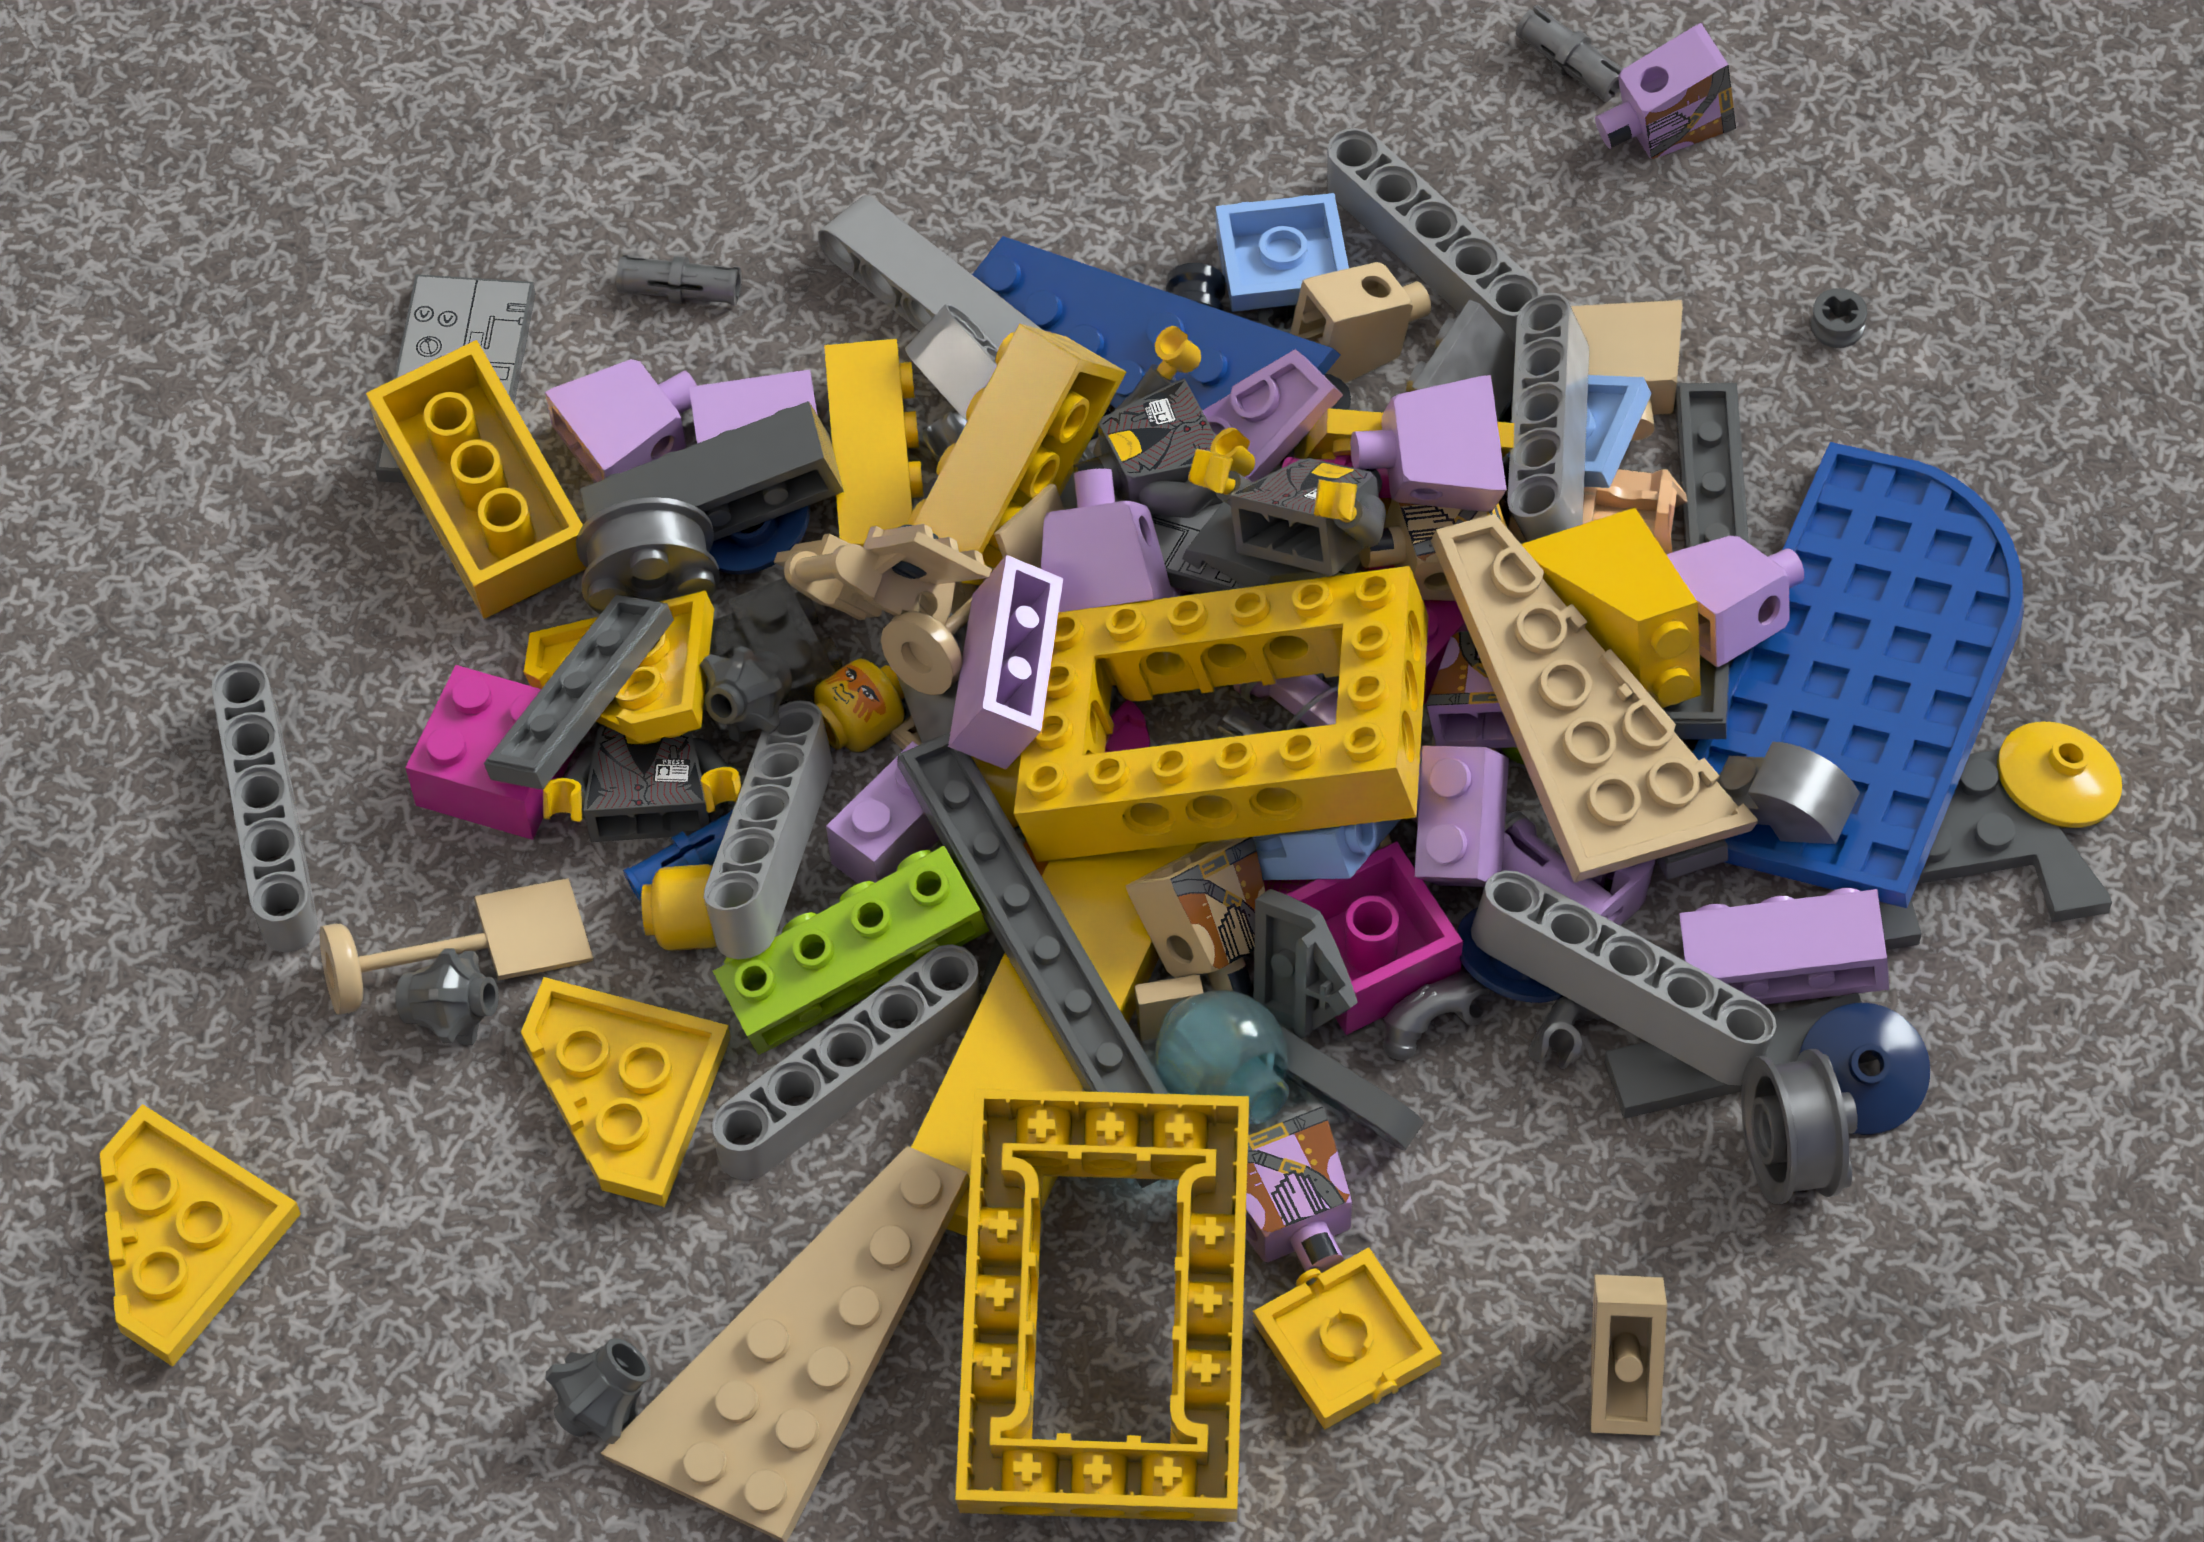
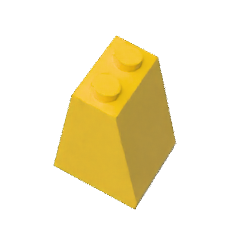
[1521,508,1701,708]

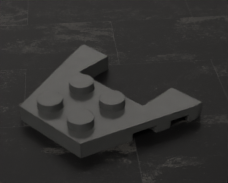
[1879,749,2112,950]

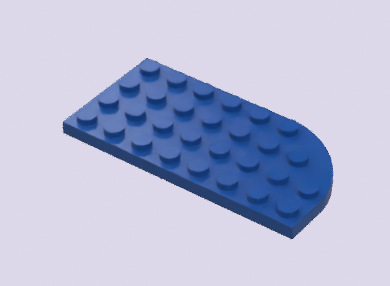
[1693,442,2024,908]

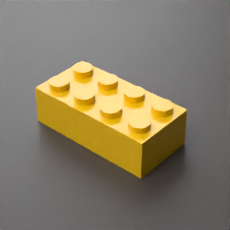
[907,323,1127,585]
[366,340,587,619]

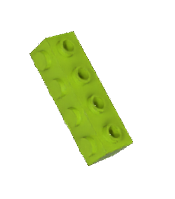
[713,846,989,1055]

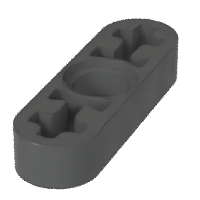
[1248,1020,1424,1151]

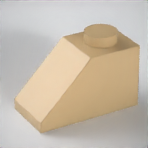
[1591,1275,1667,1436]

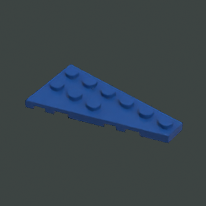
[972,236,1341,410]

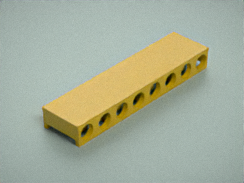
[911,842,1210,1236]

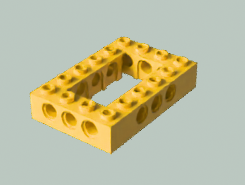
[1014,566,1429,862]
[955,1088,1249,1522]

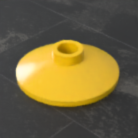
[1997,722,2122,828]

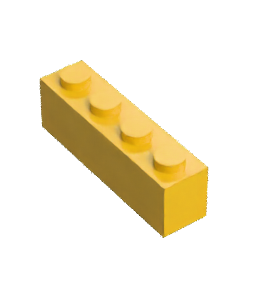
[824,339,924,547]

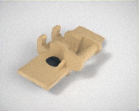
[774,524,992,625]

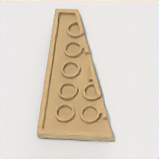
[1431,514,1758,883]
[600,1146,970,1542]

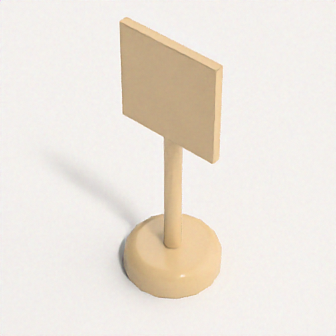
[881,484,1065,695]
[319,878,593,1015]

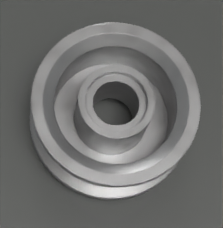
[576,497,720,614]
[1741,1049,1857,1204]

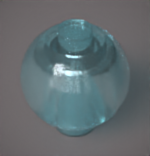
[1155,990,1289,1124]

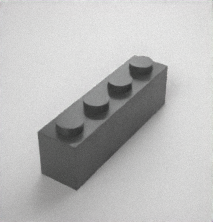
[580,401,844,541]

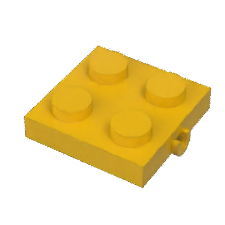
[1253,1247,1442,1430]

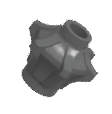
[700,646,792,742]
[395,948,499,1045]
[545,1338,651,1444]

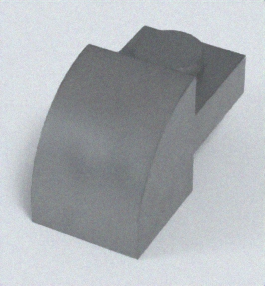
[1717,741,1860,844]

